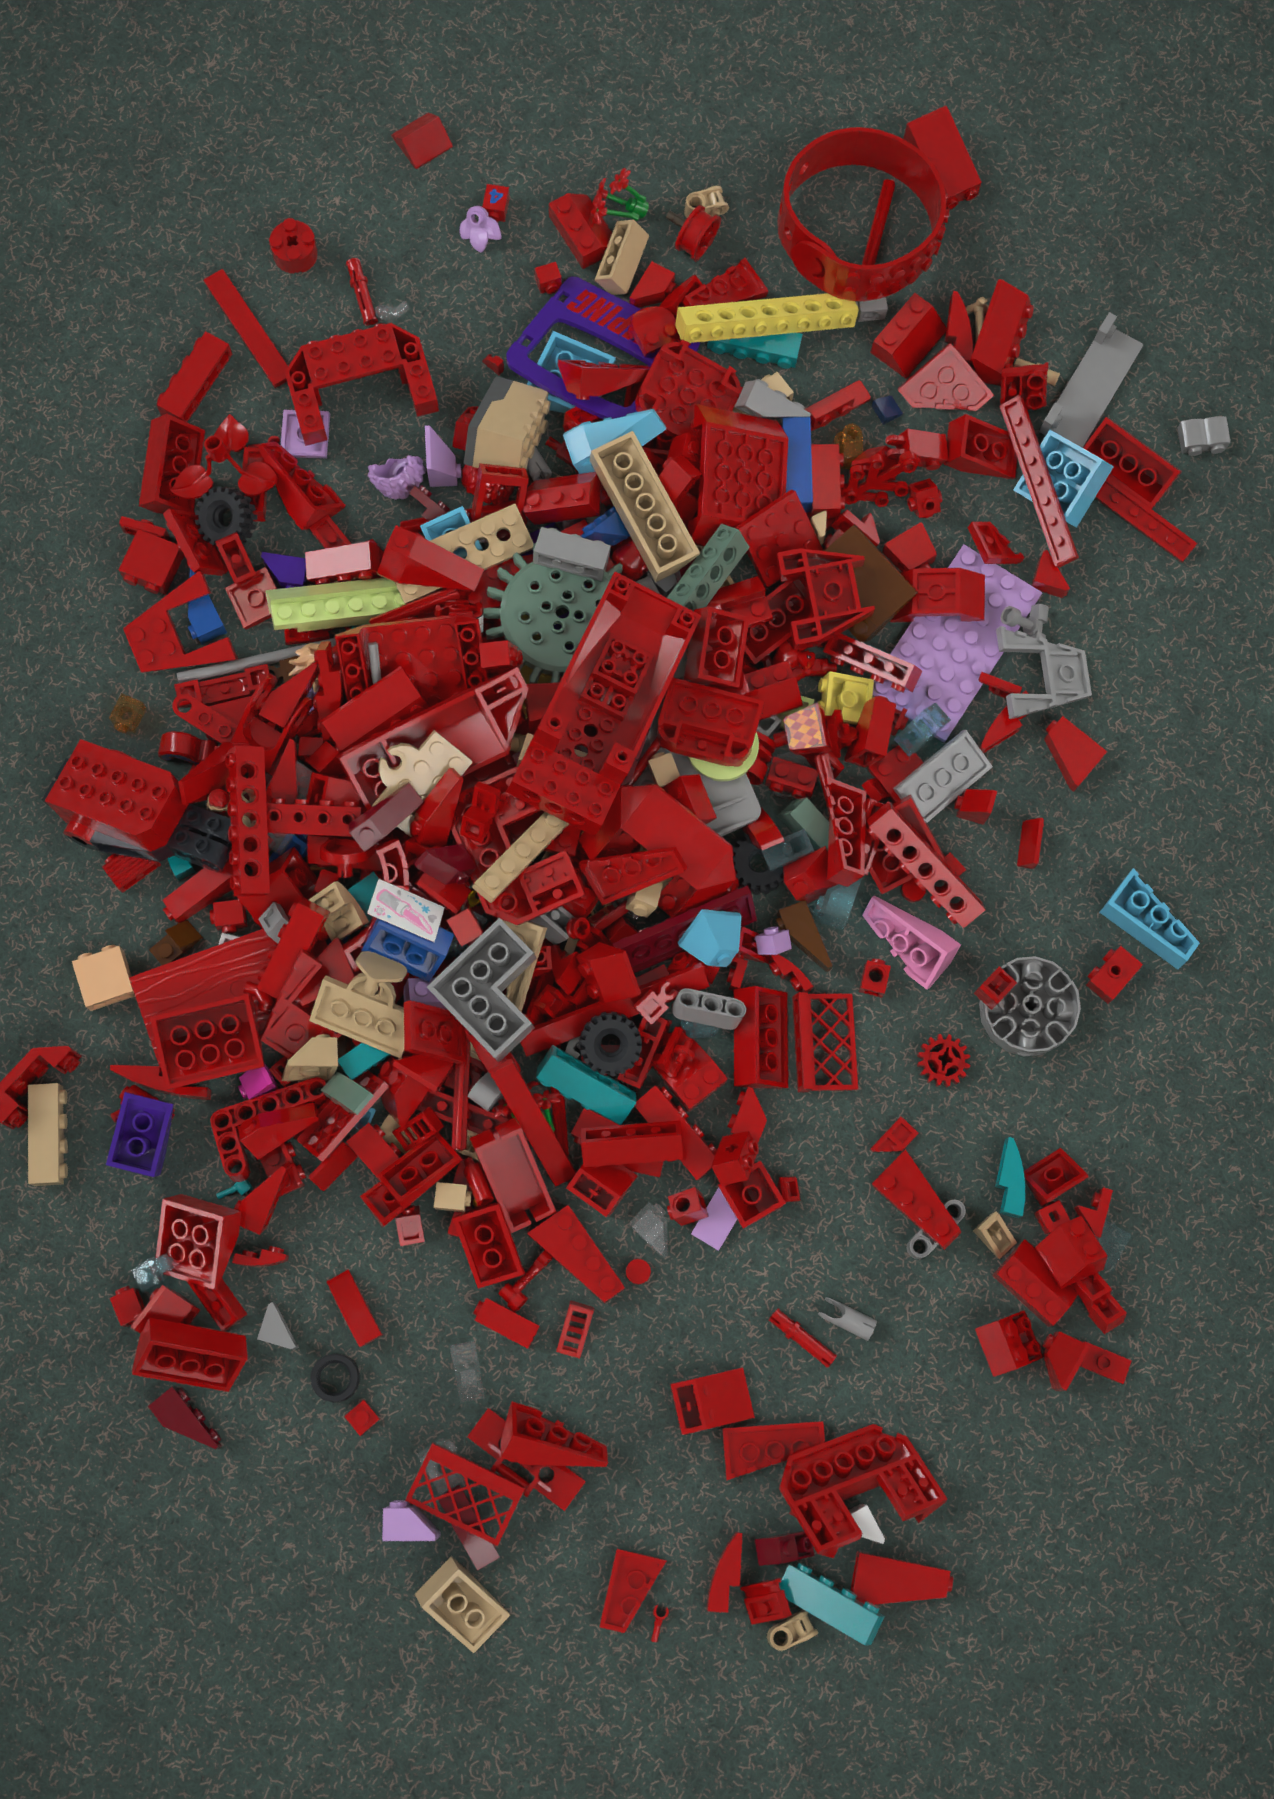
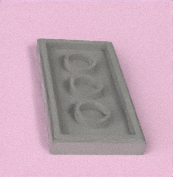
[893,730,993,822]

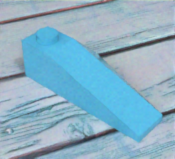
[563,409,666,474]

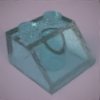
[813,878,862,931]

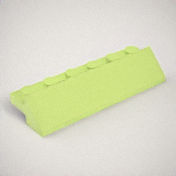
[266,578,405,632]

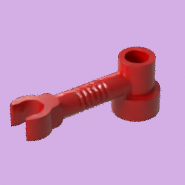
[498,1250,553,1313]

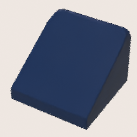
[872,395,903,425]

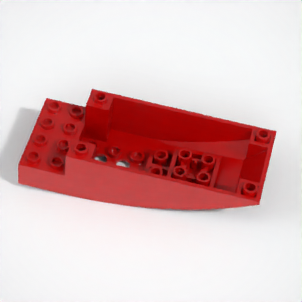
[506,571,702,836]

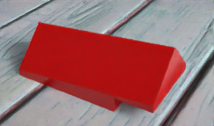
[360,1132,462,1228]

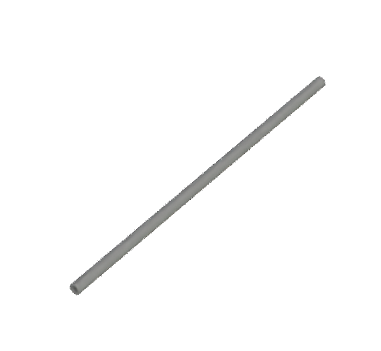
[177,593,569,683]

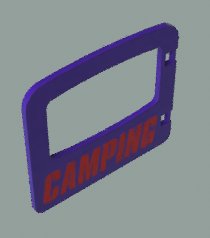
[506,277,700,419]

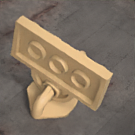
[309,951,407,1058]

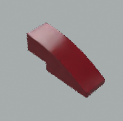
[438,1484,500,1571]

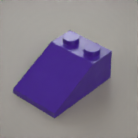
[106,1092,174,1177]

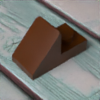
[149,920,203,965]

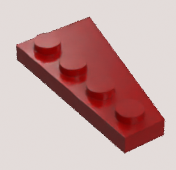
[682,258,769,307]
[872,1149,962,1250]
[722,1421,825,1480]

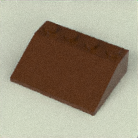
[804,525,918,643]

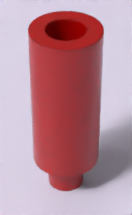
[463,1157,494,1207]

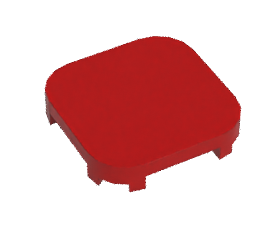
[635,339,743,439]

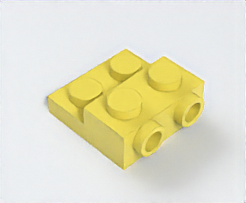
[818,671,874,725]

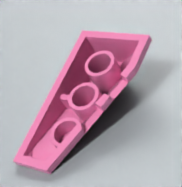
[862,896,961,990]

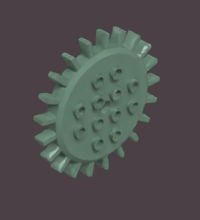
[483,543,623,684]

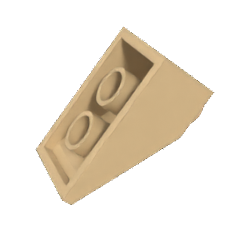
[415,1556,510,1653]

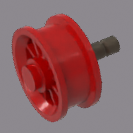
[666,205,721,261]

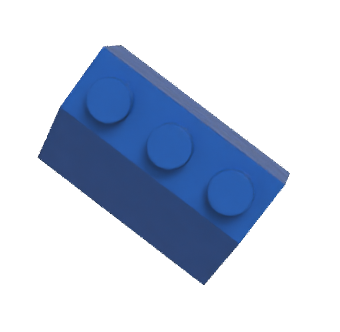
[361,918,454,982]

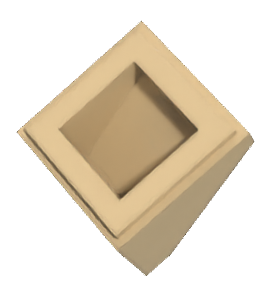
[810,511,827,545]

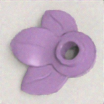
[460,206,501,252]

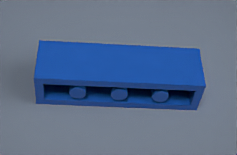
[781,417,813,512]

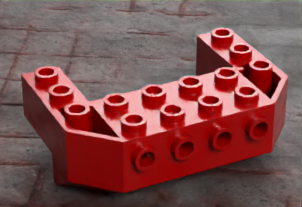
[285,323,439,446]

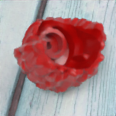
[461,464,514,505]

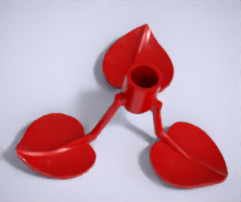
[170,414,277,499]

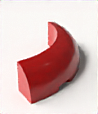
[342,839,409,972]

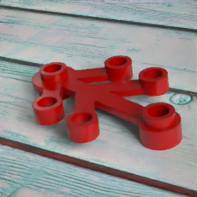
[840,451,918,507]

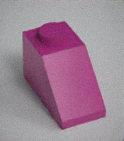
[238,1063,279,1099]

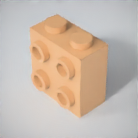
[72,945,135,1011]

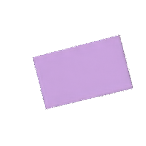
[691,1187,737,1251]

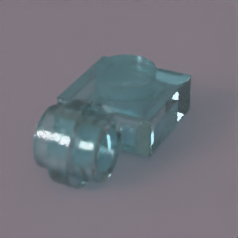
[131,1254,174,1292]

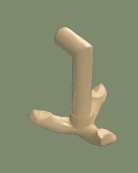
[965,297,989,348]

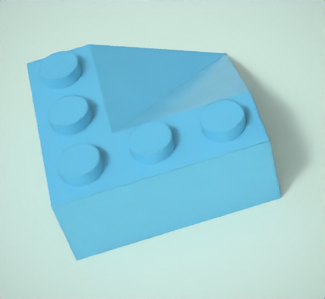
[527,331,616,413]
[1013,430,1114,528]

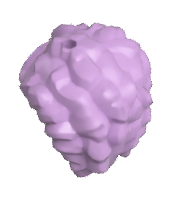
[368,455,426,500]

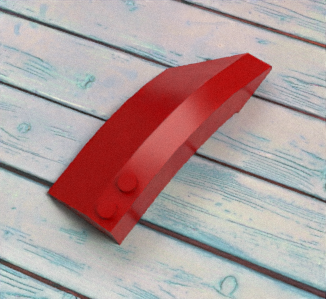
[336,667,529,811]

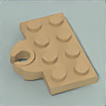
[372,730,473,837]

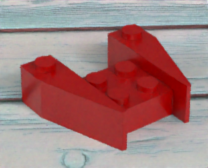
[776,548,875,650]

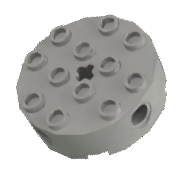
[979,956,1081,1057]

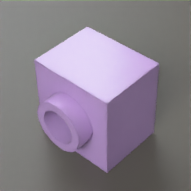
[755,926,792,955]

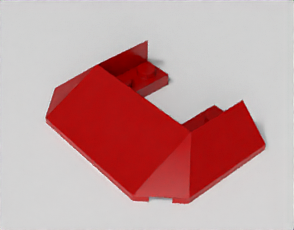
[686,576,803,720]
[451,766,586,926]
[579,784,736,918]
[779,1424,947,1558]

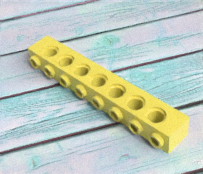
[675,293,859,343]

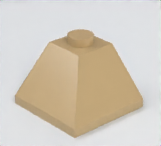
[282,1034,338,1082]

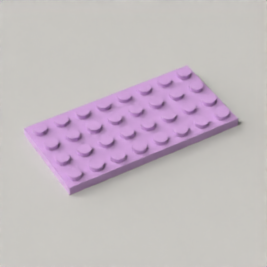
[872,544,1042,743]

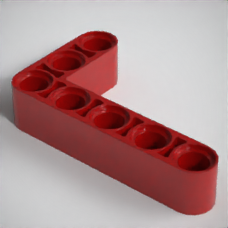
[210,1077,328,1182]

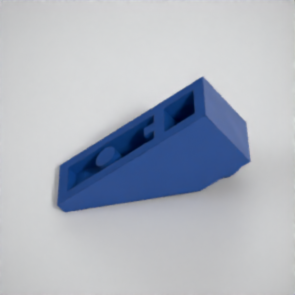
[188,569,227,645]

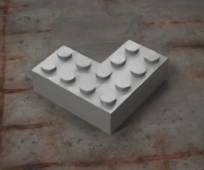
[427,918,537,1063]

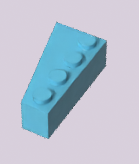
[1100,868,1200,970]

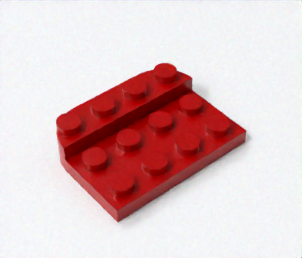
[657,677,765,767]

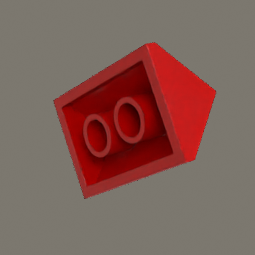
[453,1203,525,1289]

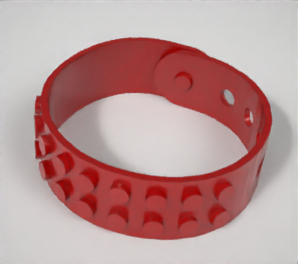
[777,127,949,301]

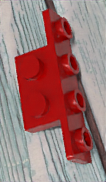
[804,380,871,432]

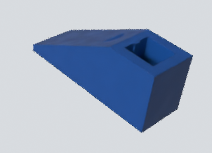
[580,506,630,546]

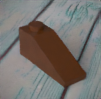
[775,900,833,972]

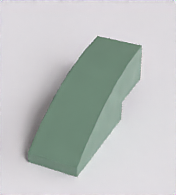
[320,1072,374,1115]

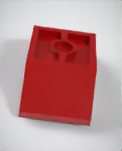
[890,568,985,622]
[0,1046,82,1129]

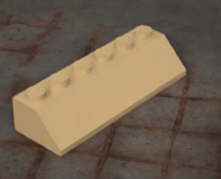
[590,431,700,582]

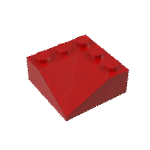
[869,794,946,894]

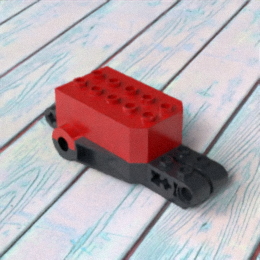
[42,739,232,872]

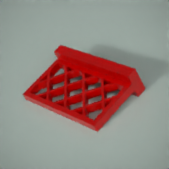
[792,992,858,1093]
[293,1070,389,1162]
[405,1442,525,1546]

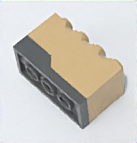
[464,376,551,468]

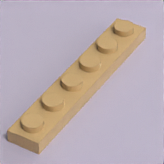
[472,812,569,903]

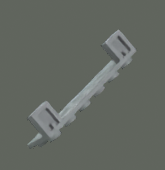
[1039,312,1143,448]

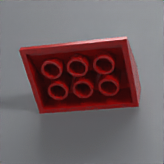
[150,994,265,1090]

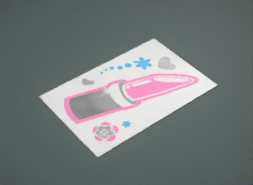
[367,879,445,942]

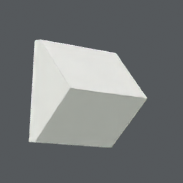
[849,1503,885,1544]

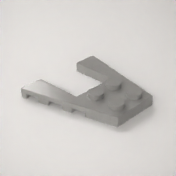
[996,626,1092,719]

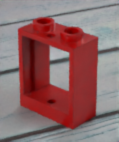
[471,463,529,531]

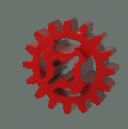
[917,1034,970,1088]

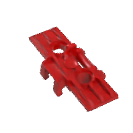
[467,1408,586,1511]

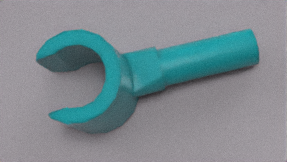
[216,1180,253,1199]

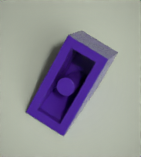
[261,552,308,589]

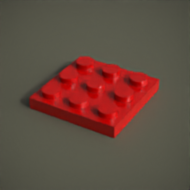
[735,490,823,588]

